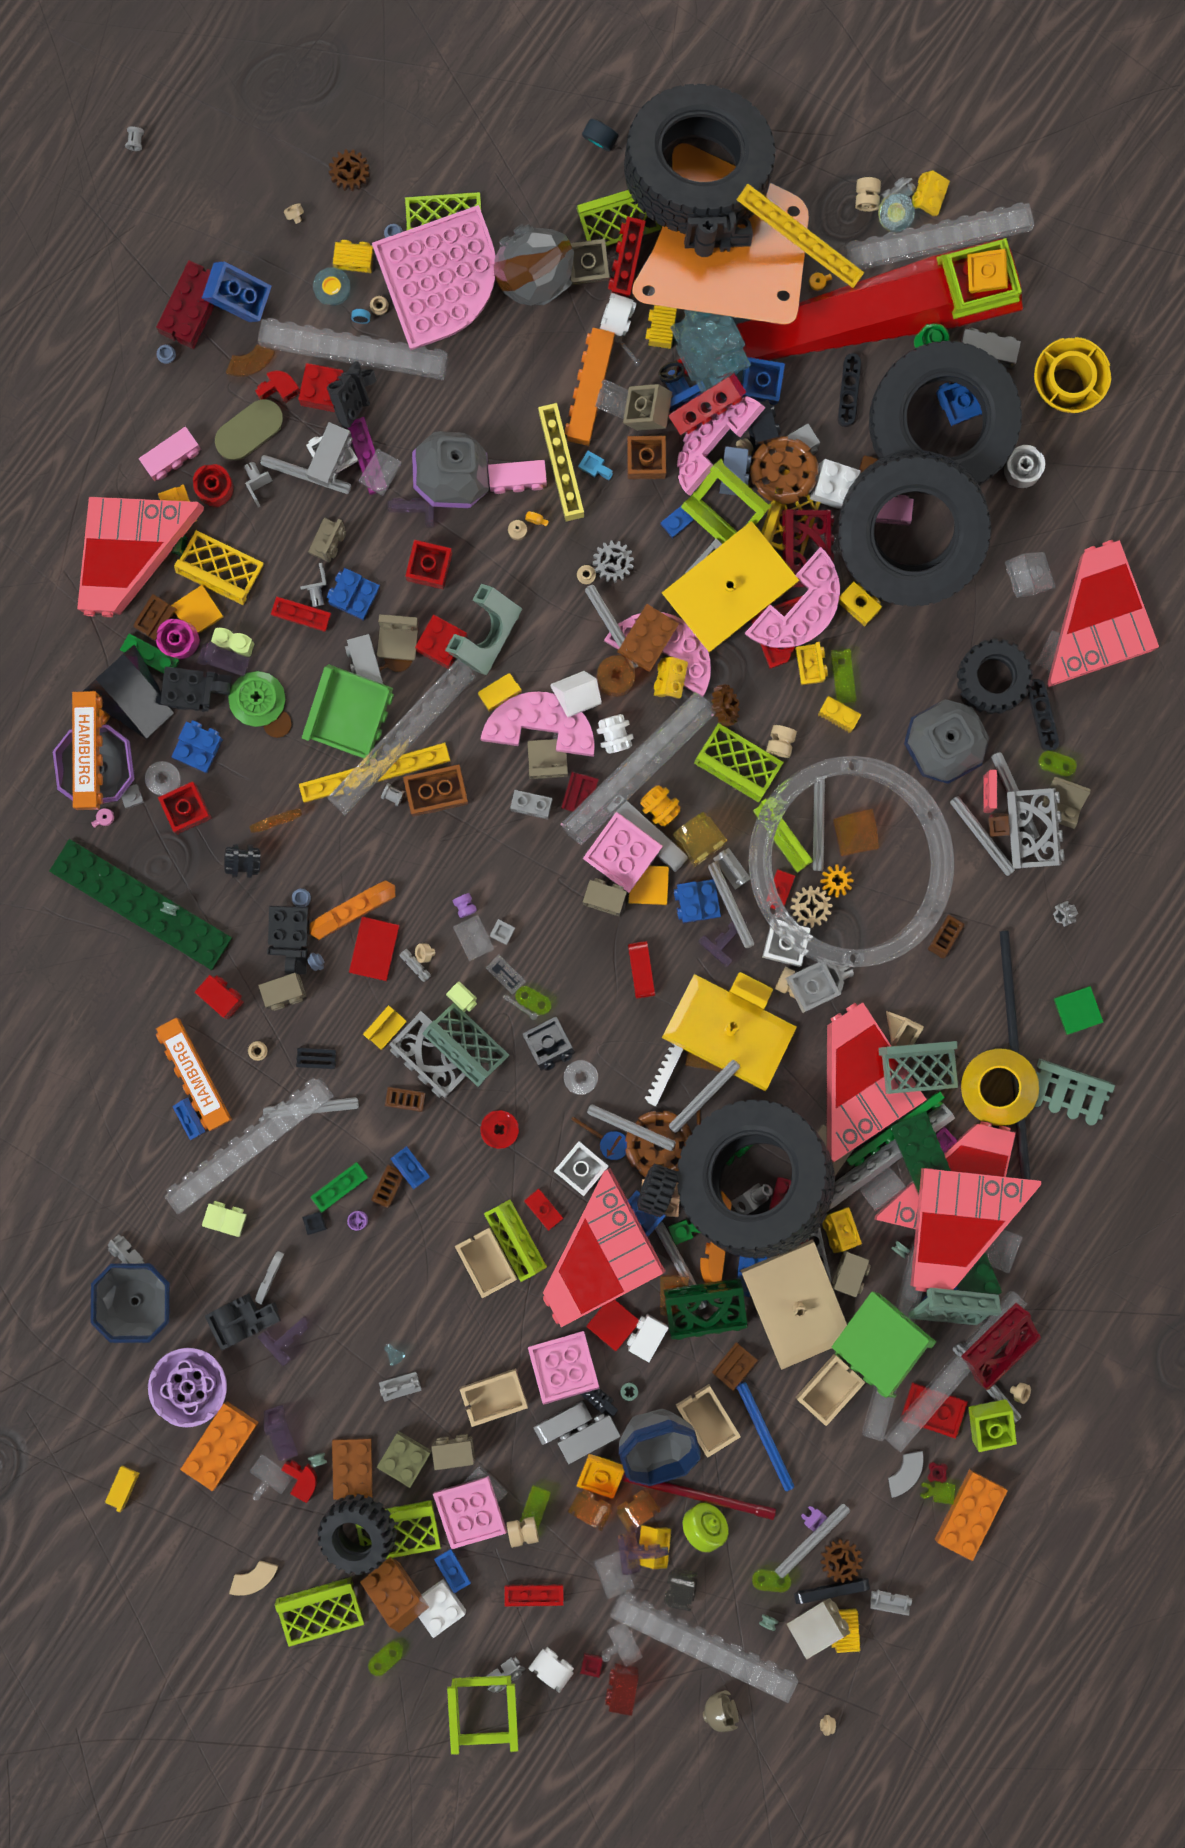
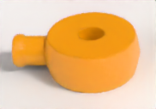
[809,273,832,291]
[525,511,549,526]

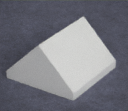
[550,671,601,718]

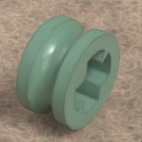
[160,902,180,916]
[891,1241,911,1259]
[621,1382,638,1401]
[308,1453,327,1467]
[759,1614,779,1631]

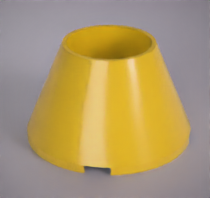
[1034,337,1111,413]
[961,1049,1039,1126]

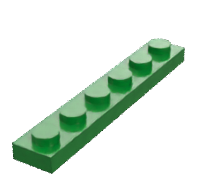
[846,1092,945,1167]

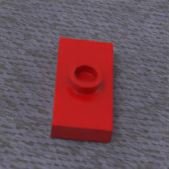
[764,869,795,912]
[524,1189,563,1231]

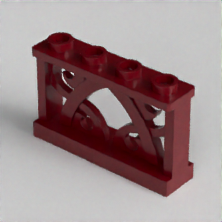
[782,509,834,588]
[961,1303,1041,1390]

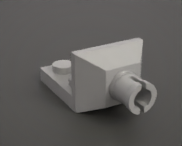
[785,960,854,1013]

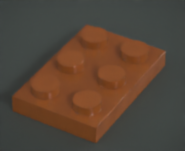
[617,604,679,672]
[332,1438,373,1500]

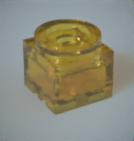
[673,812,727,867]

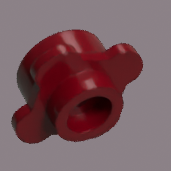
[927,1462,948,1483]

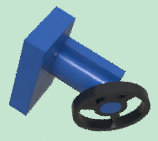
[658,362,704,412]

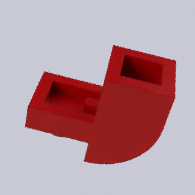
[255,371,300,403]
[281,1460,317,1503]

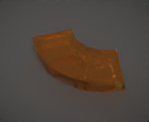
[226,344,275,377]
[249,808,302,833]

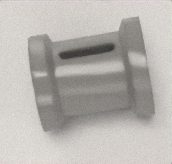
[125,127,144,151]
[381,783,405,807]

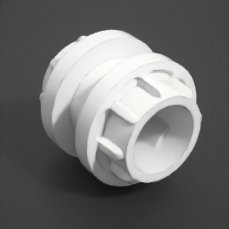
[596,714,634,754]

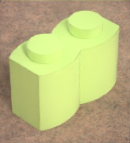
[211,628,254,657]
[446,981,477,1012]
[202,1201,247,1237]

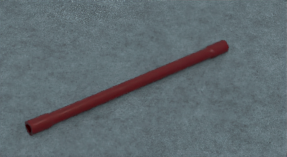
[621,1472,776,1520]

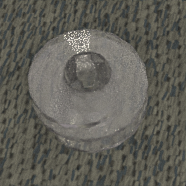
[145,761,181,796]
[564,1060,598,1095]

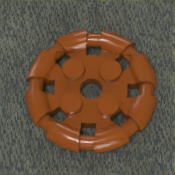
[750,436,819,504]
[625,1110,692,1177]

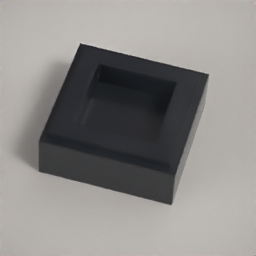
[302,1211,327,1235]

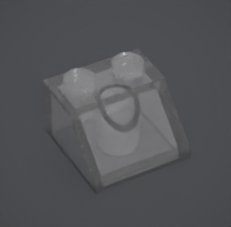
[1005,552,1056,598]

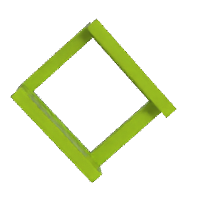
[937,238,1022,319]
[681,458,772,544]
[447,1675,518,1755]

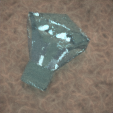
[384,1344,405,1366]

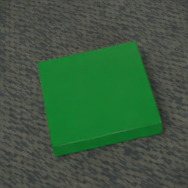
[1053,986,1103,1035]

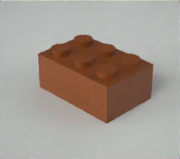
[403,765,469,817]
[360,1557,429,1633]

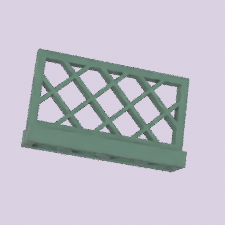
[422,1003,509,1087]
[879,1041,958,1094]
[909,1288,1002,1325]

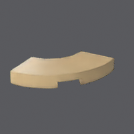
[229,1560,278,1596]

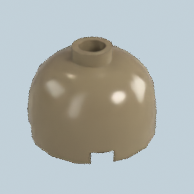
[703,1690,739,1732]

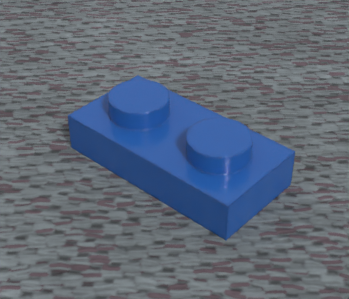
[660,505,695,539]
[172,1098,206,1140]
[391,1146,430,1189]
[434,1548,471,1593]

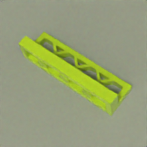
[484,1199,547,1282]

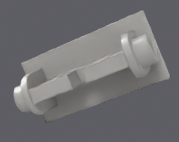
[880,177,916,212]
[713,848,751,890]
[108,1235,144,1263]
[379,1372,422,1401]
[870,1589,912,1616]
[486,1657,525,1693]

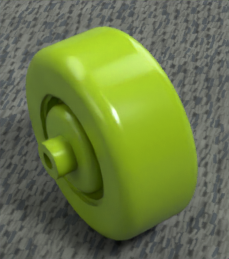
[683,1503,728,1552]

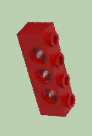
[668,373,746,435]

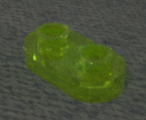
[1038,751,1077,777]
[515,986,551,1015]
[752,1569,791,1592]
[368,1641,403,1676]

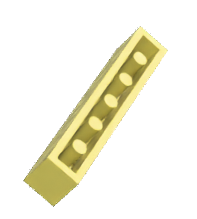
[538,403,584,522]

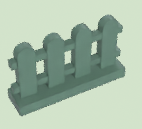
[1034,1058,1115,1125]

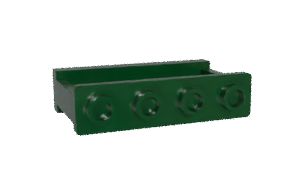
[664,1278,748,1340]

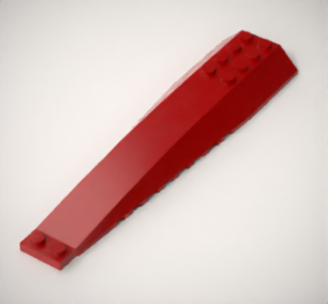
[718,238,1023,367]

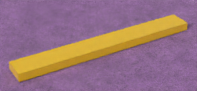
[737,184,865,288]
[299,743,451,803]

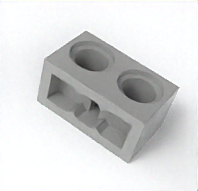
[510,790,552,819]

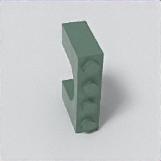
[445,584,522,675]

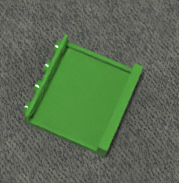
[302,664,394,762]
[831,1292,936,1398]

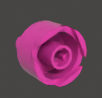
[156,619,200,659]

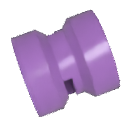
[452,893,477,918]
[347,1211,368,1231]

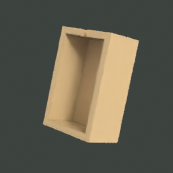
[455,1227,517,1298]
[796,1354,865,1426]
[460,1368,528,1427]
[676,1384,741,1458]

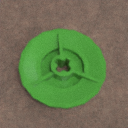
[228,671,286,727]

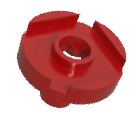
[480,1110,519,1149]

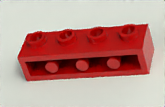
[608,216,646,298]

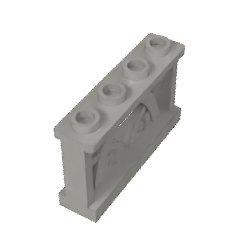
[1007,788,1064,869]
[389,1011,466,1098]

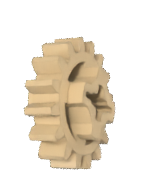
[790,886,832,928]

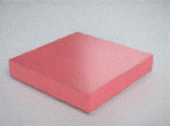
[983,770,997,813]

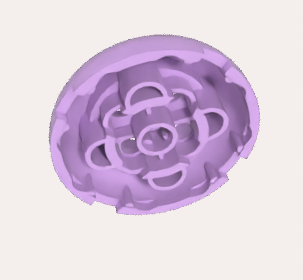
[148,1348,227,1427]

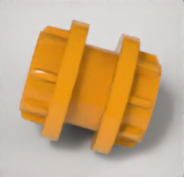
[640,785,681,826]

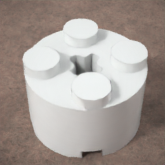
[600,293,636,336]
[1004,445,1045,488]
[528,1647,574,1693]

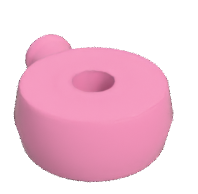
[91,808,114,828]

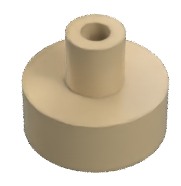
[284,203,304,224]
[508,520,527,540]
[415,943,435,963]
[1010,1383,1031,1404]

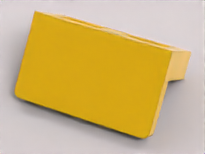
[478,673,522,712]
[729,972,773,1009]
[363,1005,406,1049]
[105,1466,140,1512]
[637,1525,671,1569]

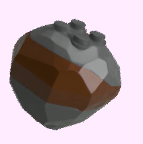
[494,224,574,306]

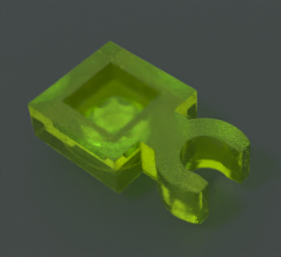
[920,1481,955,1504]

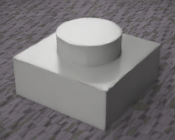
[121,784,145,809]
[490,919,515,945]

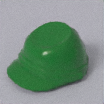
[914,323,949,348]

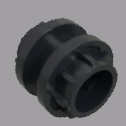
[224,844,260,878]

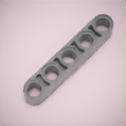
[607,795,688,872]

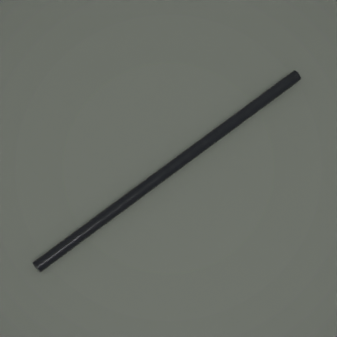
[999,931,1032,1200]

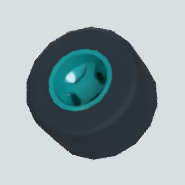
[582,118,619,151]

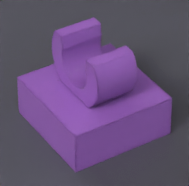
[801,1506,828,1531]

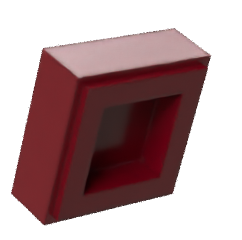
[580,1653,603,1678]

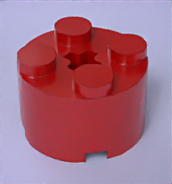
[193,464,234,507]

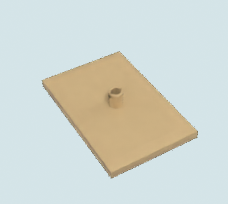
[741,1239,847,1370]

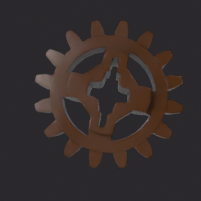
[329,149,370,191]
[711,684,740,726]
[820,1538,863,1583]

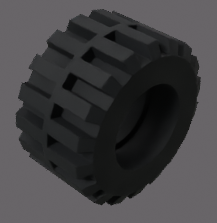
[637,1163,677,1217]

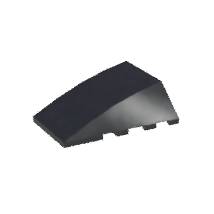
[82,644,174,739]

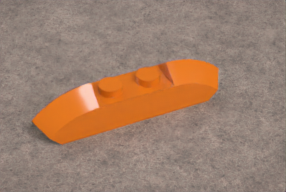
[309,881,395,940]
[700,1191,732,1283]

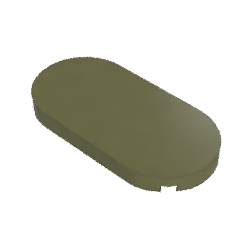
[215,399,283,461]

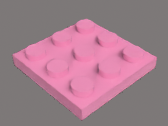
[583,812,663,893]
[528,1331,600,1405]
[433,1476,507,1549]

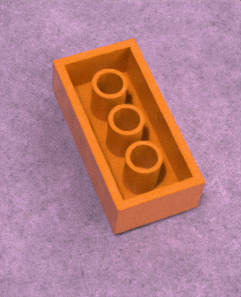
[180,1401,259,1491]
[935,1469,1008,1561]

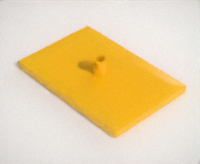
[662,521,799,653]
[662,974,797,1091]

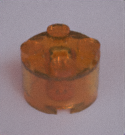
[597,655,635,697]
[568,1489,613,1532]
[616,1490,661,1533]

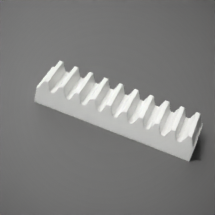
[645,1043,683,1106]

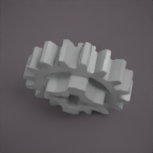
[593,540,634,583]

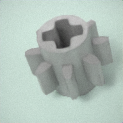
[1053,901,1078,927]

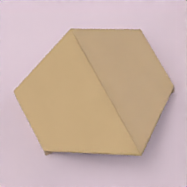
[886,1011,924,1046]

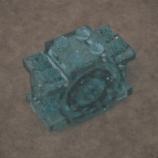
[671,307,751,393]

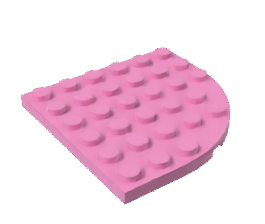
[372,205,495,351]

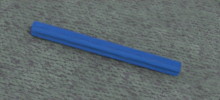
[737,1382,794,1491]

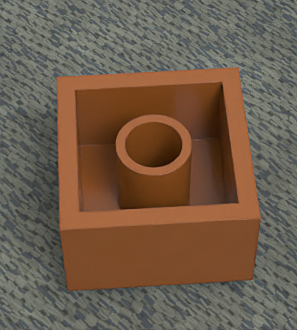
[627,436,666,479]

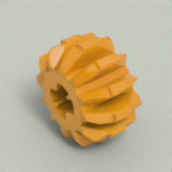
[820,865,853,897]

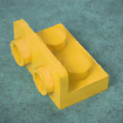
[822,1207,862,1253]

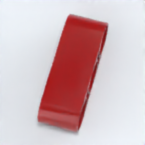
[628,941,655,999]

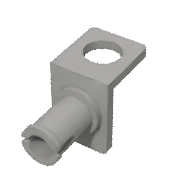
[244,462,272,507]
[300,563,327,607]
[731,1183,772,1215]

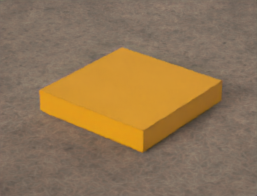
[967,249,1008,293]
[171,585,223,634]
[629,866,669,905]
[576,1454,624,1499]

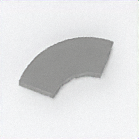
[255,1251,284,1304]
[888,1451,923,1498]

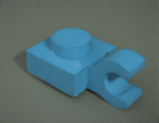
[578,451,613,480]

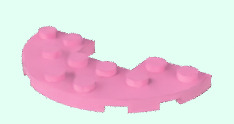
[677,396,765,496]
[745,547,840,648]
[604,612,711,697]
[481,692,595,757]

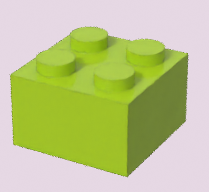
[969,1399,1017,1452]

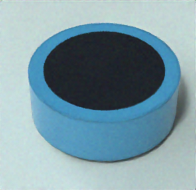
[351,309,371,324]

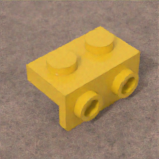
[910,171,950,216]
[796,642,828,685]
[654,657,688,698]

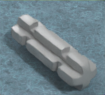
[400,949,431,982]

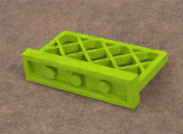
[576,190,662,247]
[405,192,481,230]
[694,723,784,803]
[753,799,813,873]
[355,1500,441,1559]
[275,1577,364,1647]

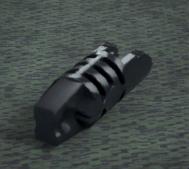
[580,1388,618,1417]

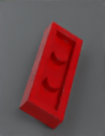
[271,596,331,632]
[505,1584,564,1606]

